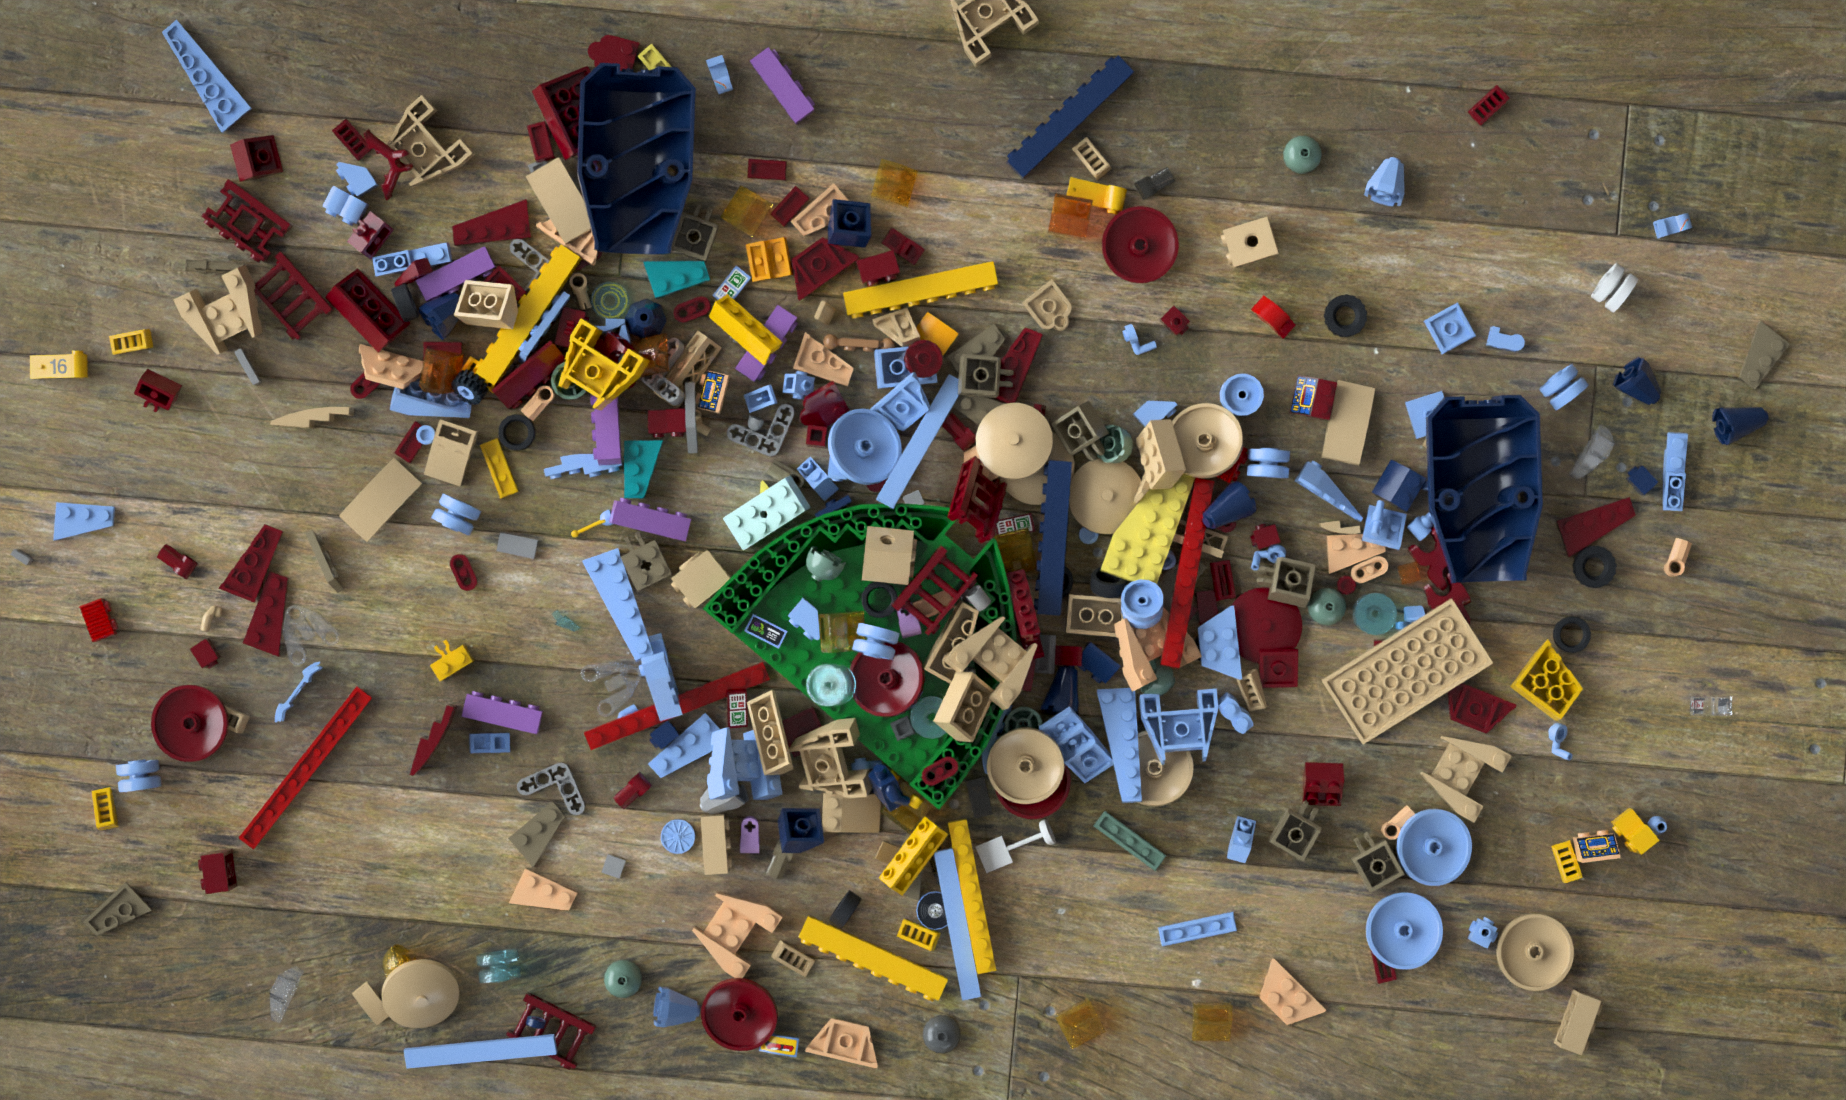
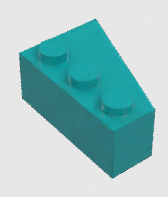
[643,261,711,299]
[624,440,664,499]

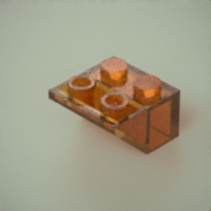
[1047,193,1093,240]
[623,333,669,378]
[419,348,464,394]

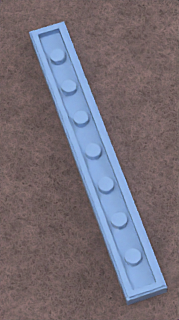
[876,374,959,509]
[934,848,981,1001]
[404,1034,557,1069]

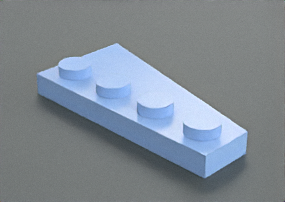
[518,292,570,364]
[648,712,721,778]

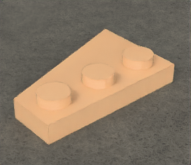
[790,183,849,236]
[793,332,854,387]
[1326,534,1386,574]
[509,868,577,911]

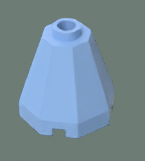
[1364,157,1405,206]

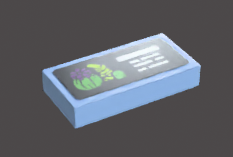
[744,614,787,649]

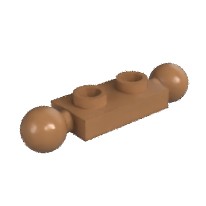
[823,334,896,352]

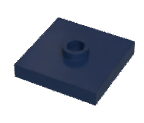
[815,495,851,517]

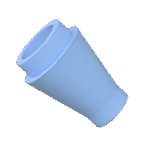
[1648,816,1667,835]

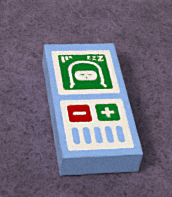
[712,266,751,300]

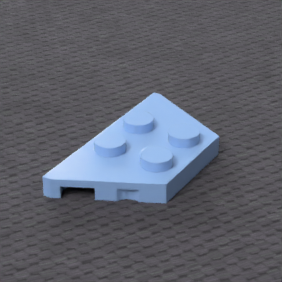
[869,372,930,431]
[1197,606,1242,680]

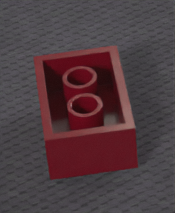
[198,849,238,894]

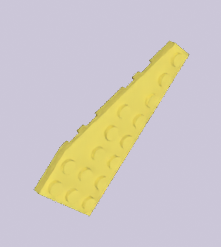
[1100,473,1195,584]

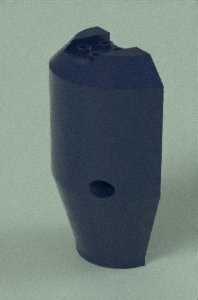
[577,63,696,254]
[1426,395,1543,583]

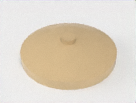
[976,403,1053,480]
[1172,403,1243,478]
[999,432,1075,505]
[1069,458,1141,534]
[987,727,1064,804]
[1138,731,1193,807]
[1496,914,1574,991]
[381,959,459,1028]

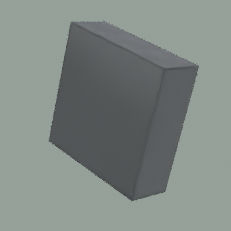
[890,715,915,741]

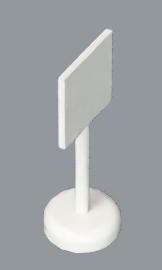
[976,819,1056,873]

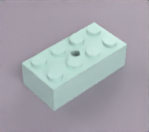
[723,475,811,551]

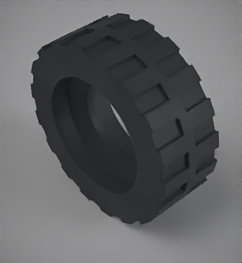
[1324,294,1367,337]
[1572,546,1617,588]

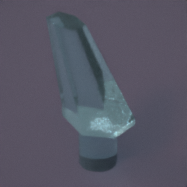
[552,610,580,632]

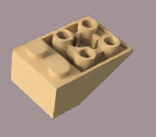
[424,419,479,487]

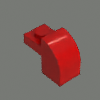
[1251,295,1296,339]

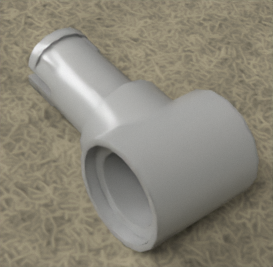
[960,585,991,611]

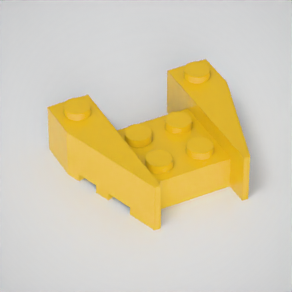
[558,319,650,411]

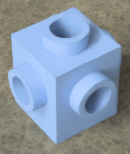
[782,371,815,400]
[1468,917,1498,948]

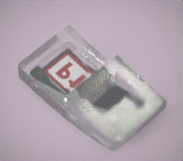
[1690,696,1732,716]

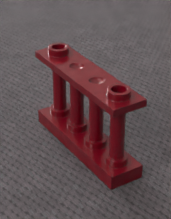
[254,252,334,341]
[892,545,978,636]
[506,992,596,1070]

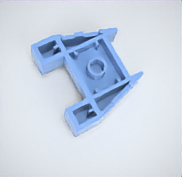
[639,633,683,721]
[1139,688,1218,765]
[707,727,783,800]

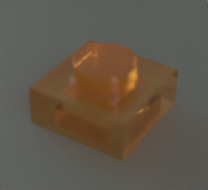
[1397,562,1421,585]

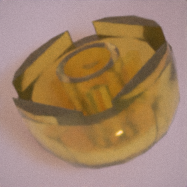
[382,944,417,978]

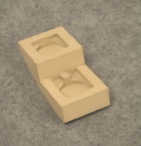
[1319,520,1361,534]
[352,982,389,1025]

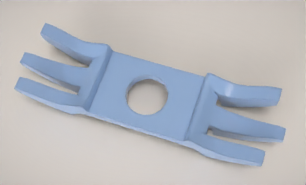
[275,661,323,723]

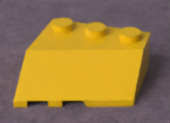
[1510,639,1583,721]

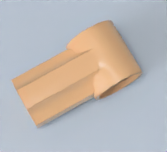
[521,386,556,421]
[1664,538,1692,577]
[1381,805,1415,840]

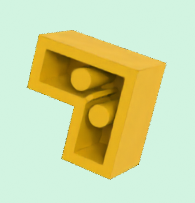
[1611,808,1660,855]

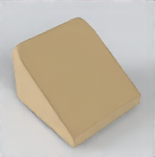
[875,841,900,864]

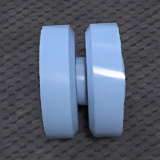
[1539,364,1589,410]
[1219,374,1264,416]
[1247,448,1290,478]
[431,493,481,536]
[1121,579,1164,629]
[852,623,900,660]
[116,759,162,792]

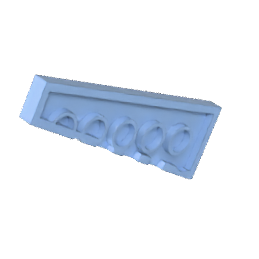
[162,20,252,133]
[582,548,654,662]
[1097,688,1142,803]

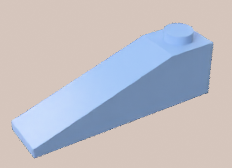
[390,374,472,418]
[1295,460,1363,522]

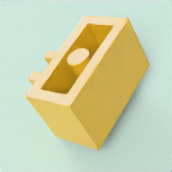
[430,639,475,681]

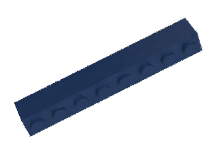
[1006,55,1134,179]
[1034,460,1072,616]

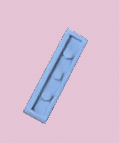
[1158,911,1237,946]

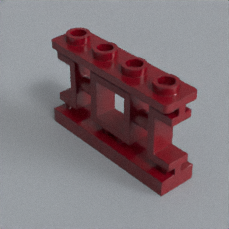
[201,179,293,263]
[948,456,1007,544]
[1006,569,1045,660]

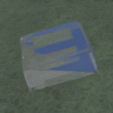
[1211,674,1238,697]

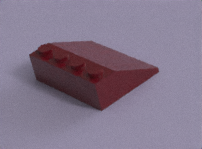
[532,66,591,161]

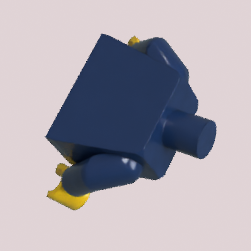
[868,764,923,812]

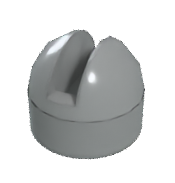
[748,415,764,431]

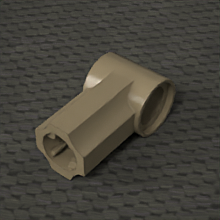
[766,459,804,489]
[766,838,794,880]

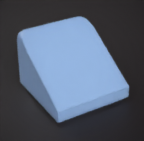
[1404,606,1425,622]

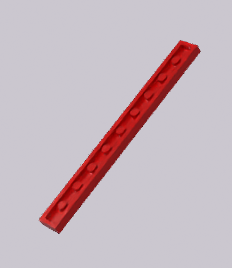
[1160,478,1214,669]
[584,661,770,750]
[239,686,372,850]

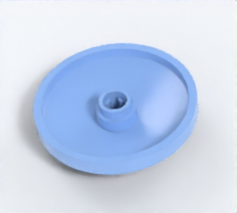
[828,409,902,485]
[1396,809,1472,886]
[1366,892,1443,969]

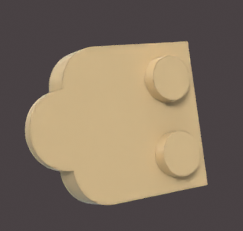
[1021,279,1072,331]

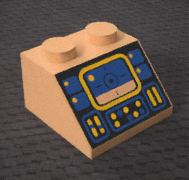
[696,371,730,414]
[1573,830,1620,863]

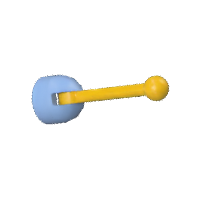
[571,509,612,538]

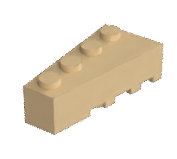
[923,600,979,684]

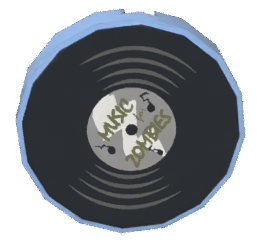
[916,891,948,930]

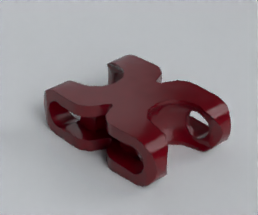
[1408,527,1447,591]

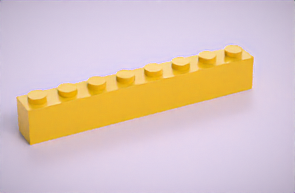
[475,245,582,386]
[843,261,998,319]
[948,818,996,974]
[799,915,948,1002]

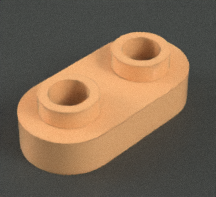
[1351,556,1388,583]

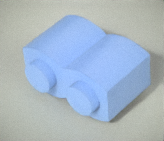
[323,186,369,226]
[1218,692,1254,734]

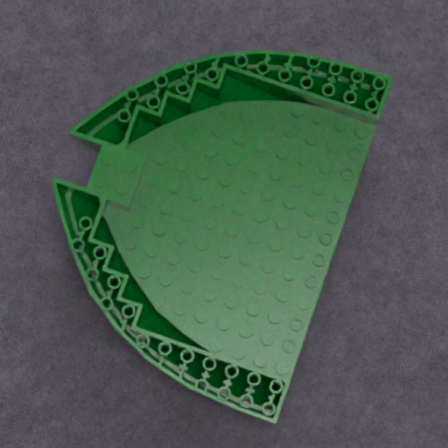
[703,503,1017,809]

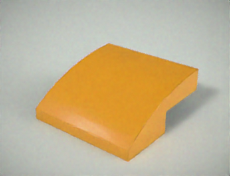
[746,237,793,282]
[909,312,959,356]

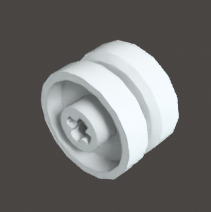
[1591,263,1638,313]

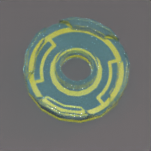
[591,282,629,319]

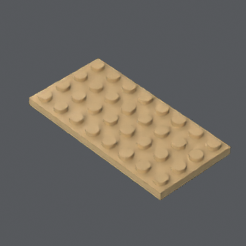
[1321,598,1493,744]

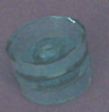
[1352,593,1397,635]
[806,663,856,707]
[910,695,947,739]
[476,949,521,983]

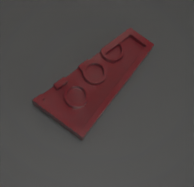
[452,199,531,246]
[996,327,1043,403]
[1556,497,1636,557]
[218,524,283,603]
[243,571,289,657]

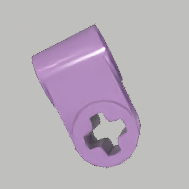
[896,602,922,639]
[740,816,759,853]

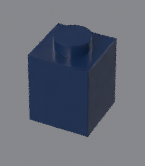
[1626,465,1658,495]
[649,720,680,749]

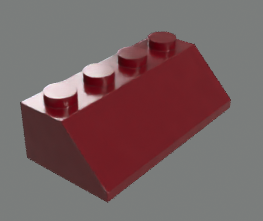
[325,268,411,353]
[491,340,566,409]

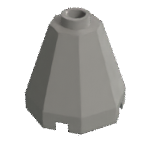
[700,784,749,815]

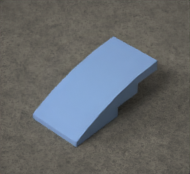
[1039,706,1113,783]

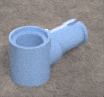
[1407,512,1433,541]

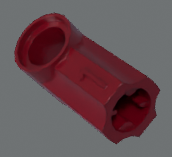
[942,412,976,452]
[157,544,198,580]
[613,772,653,810]

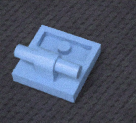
[1362,500,1407,550]

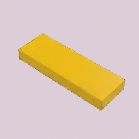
[480,438,519,499]

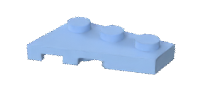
[53,502,115,541]

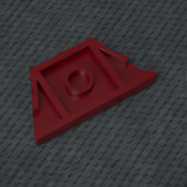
[791,237,859,301]
[1447,683,1517,734]

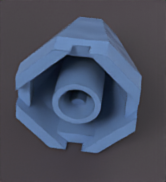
[654,986,700,1027]

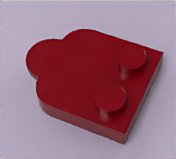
[588,35,640,71]
[800,381,850,427]

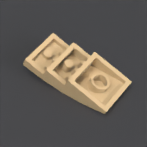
[526,157,591,245]
[1322,380,1375,466]
[270,407,354,429]
[339,458,422,542]

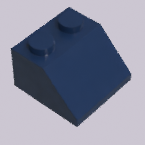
[828,199,871,248]
[1371,460,1426,512]
[1077,642,1121,684]
[777,808,824,853]

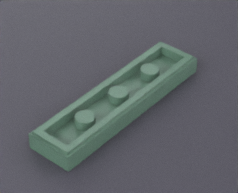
[1093,810,1166,871]

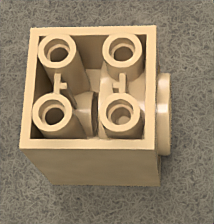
[1221,217,1280,268]
[862,526,917,585]
[671,550,731,609]

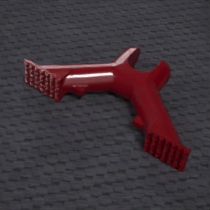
[363,129,413,201]

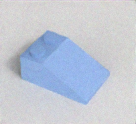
[874,347,938,389]

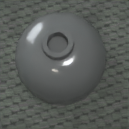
[923,1015,961,1054]

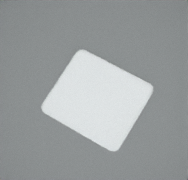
[903,490,924,505]

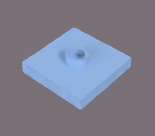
[1424,303,1476,354]
[1405,391,1444,439]

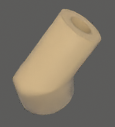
[696,410,711,436]
[200,605,223,632]

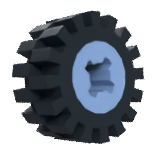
[451,370,489,405]

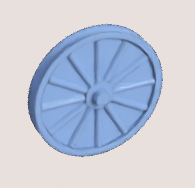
[661,819,695,854]

